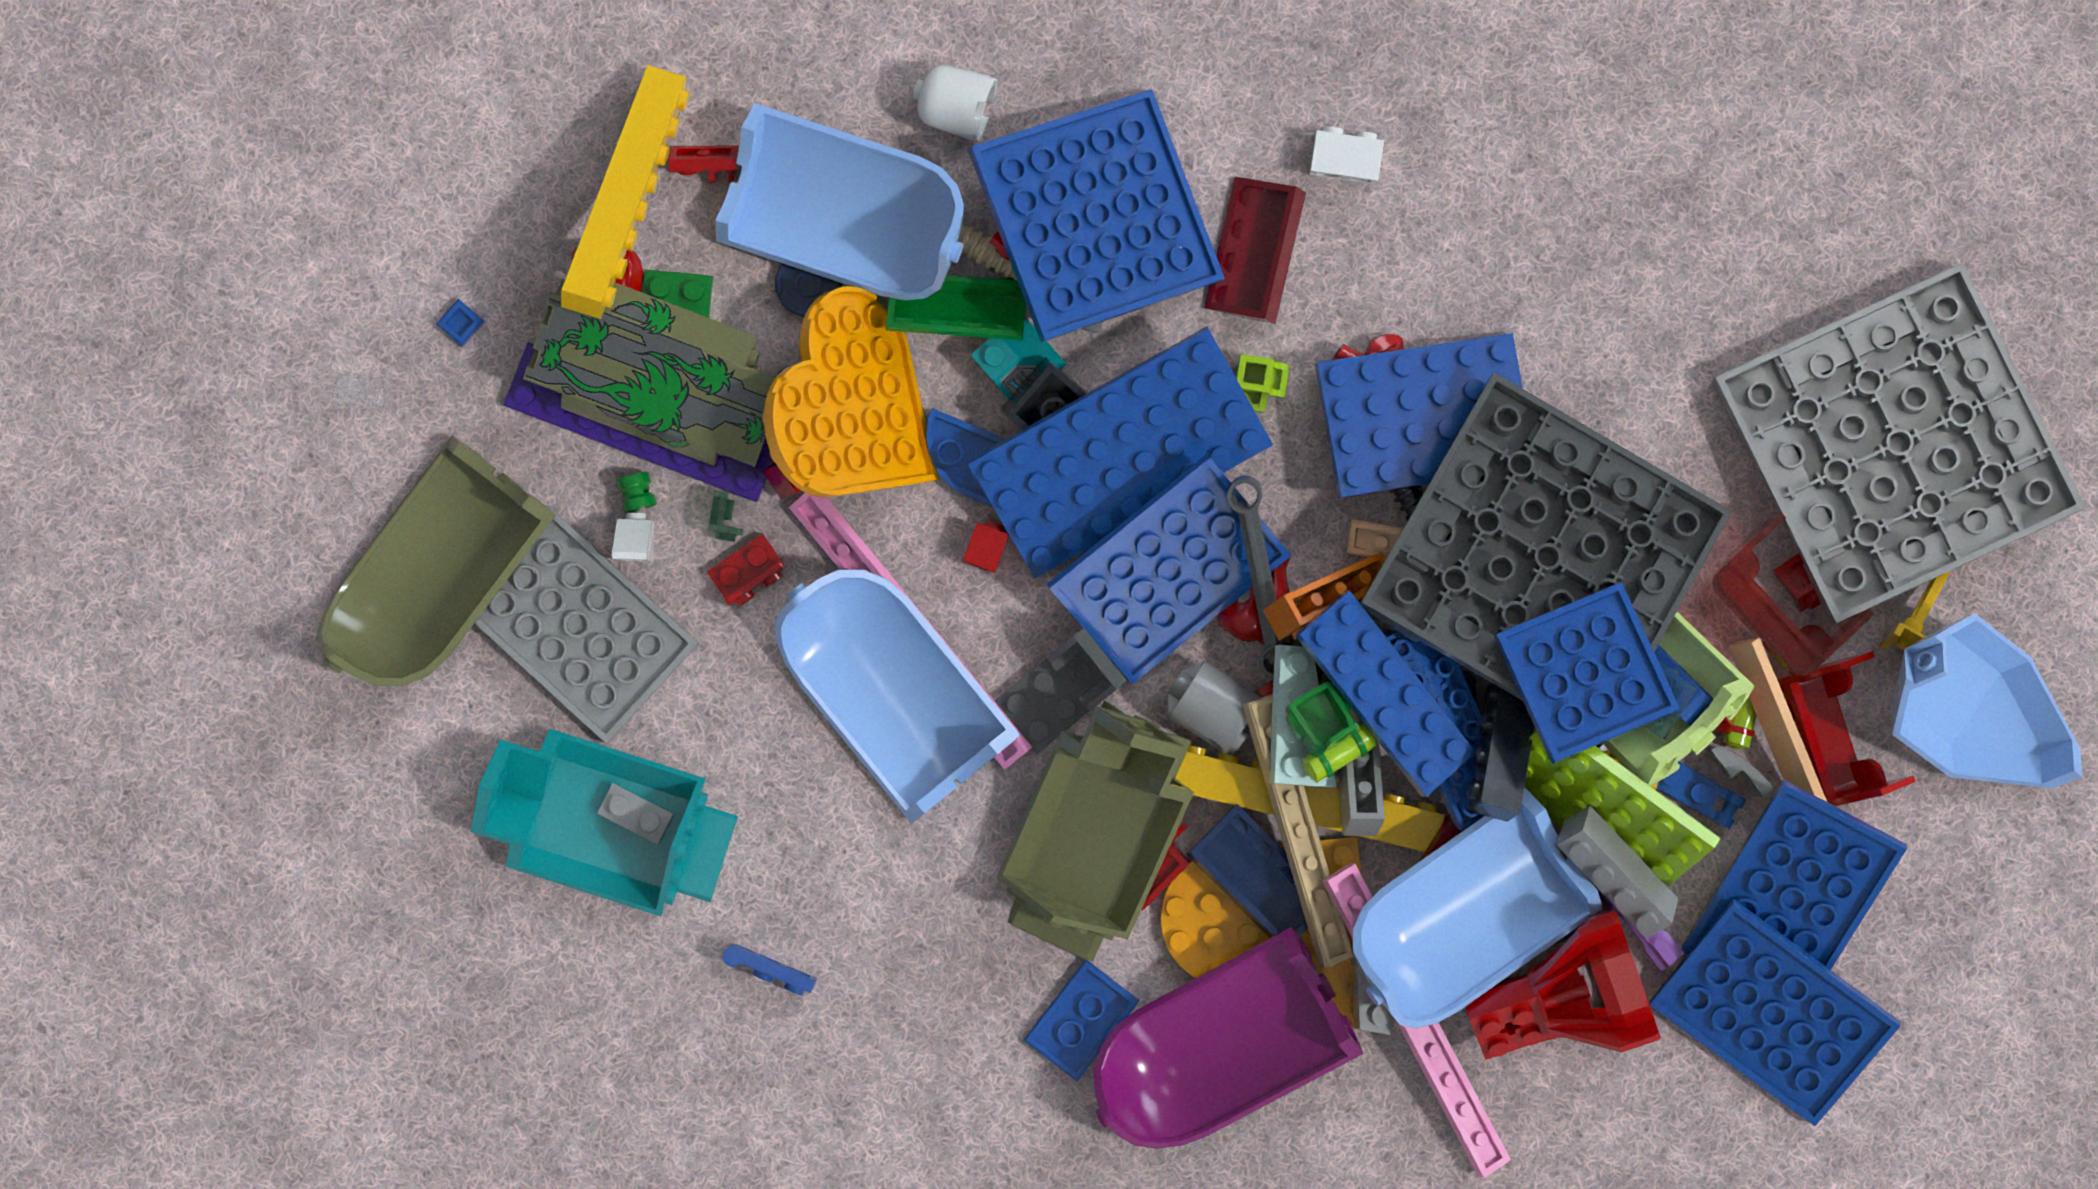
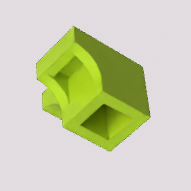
[1236,354,1290,413]

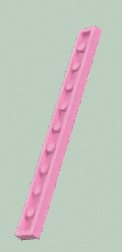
[789,493,1032,770]
[1322,863,1511,1178]

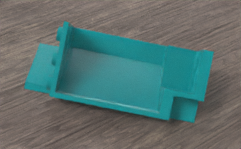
[470,729,738,917]

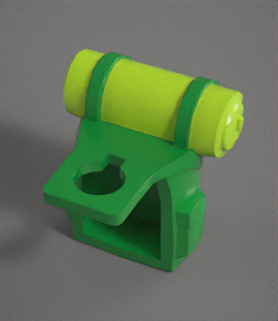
[1285,681,1376,783]

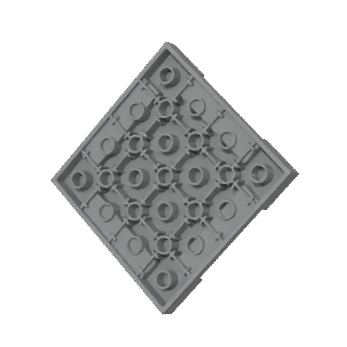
[1712,263,2086,626]

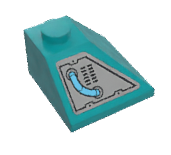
[971,317,1067,399]

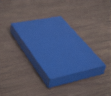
[1023,960,1140,1082]

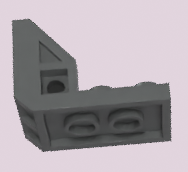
[995,627,1127,754]

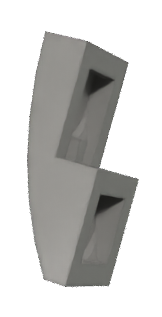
[1707,746,1774,797]

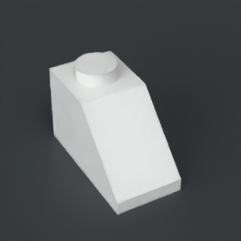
[612,513,654,562]

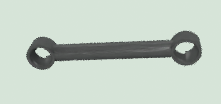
[1227,475,1290,678]

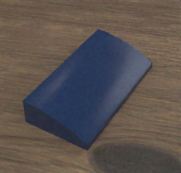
[1186,804,1308,938]

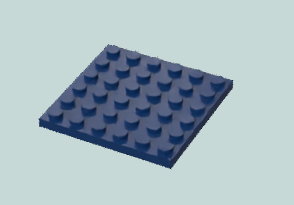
[968,89,1225,343]

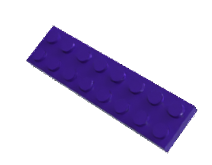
[503,342,774,503]

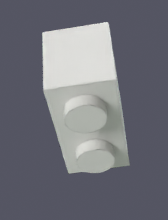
[1309,126,1384,185]

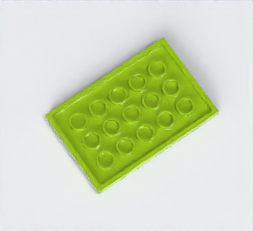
[1524,729,1721,887]

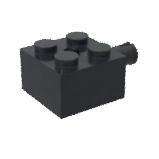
[1001,356,1089,429]

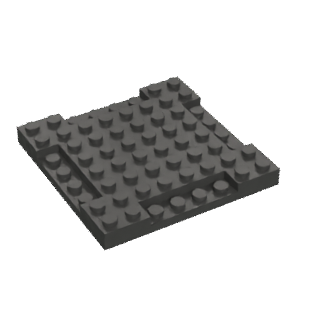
[1360,372,1732,748]

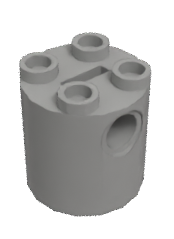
[1167,661,1261,755]

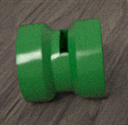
[616,471,657,513]

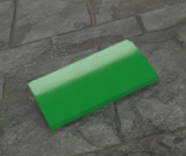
[886,275,1026,340]

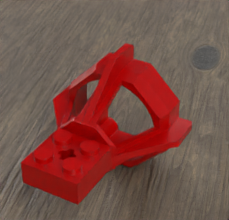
[1465,906,1661,1060]

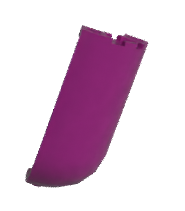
[1093,927,1364,1149]

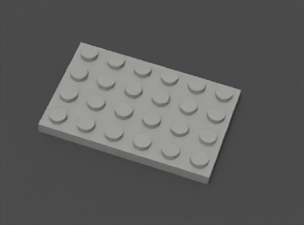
[475,505,699,744]

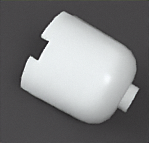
[913,64,998,142]

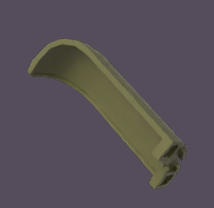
[316,435,556,686]

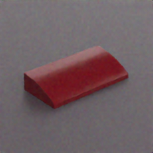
[1204,176,1306,324]

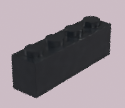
[1467,682,1535,822]

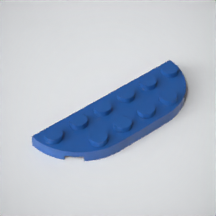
[926,408,1005,508]

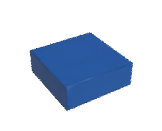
[436,299,485,347]

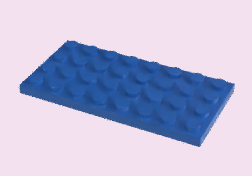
[967,326,1273,578]

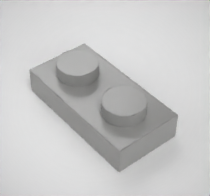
[597,783,674,845]

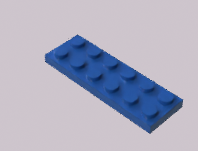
[1295,591,1476,797]

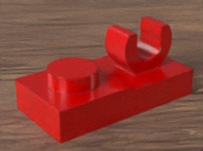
[668,145,739,183]

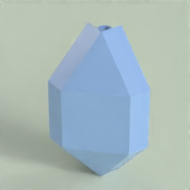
[1891,613,2082,788]

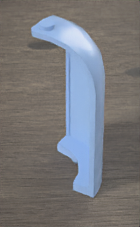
[715,103,964,300]
[775,570,1020,824]
[1353,788,1602,1028]

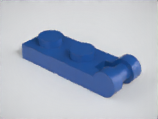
[1657,761,1746,830]
[722,944,817,996]

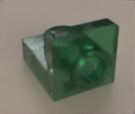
[708,490,745,542]

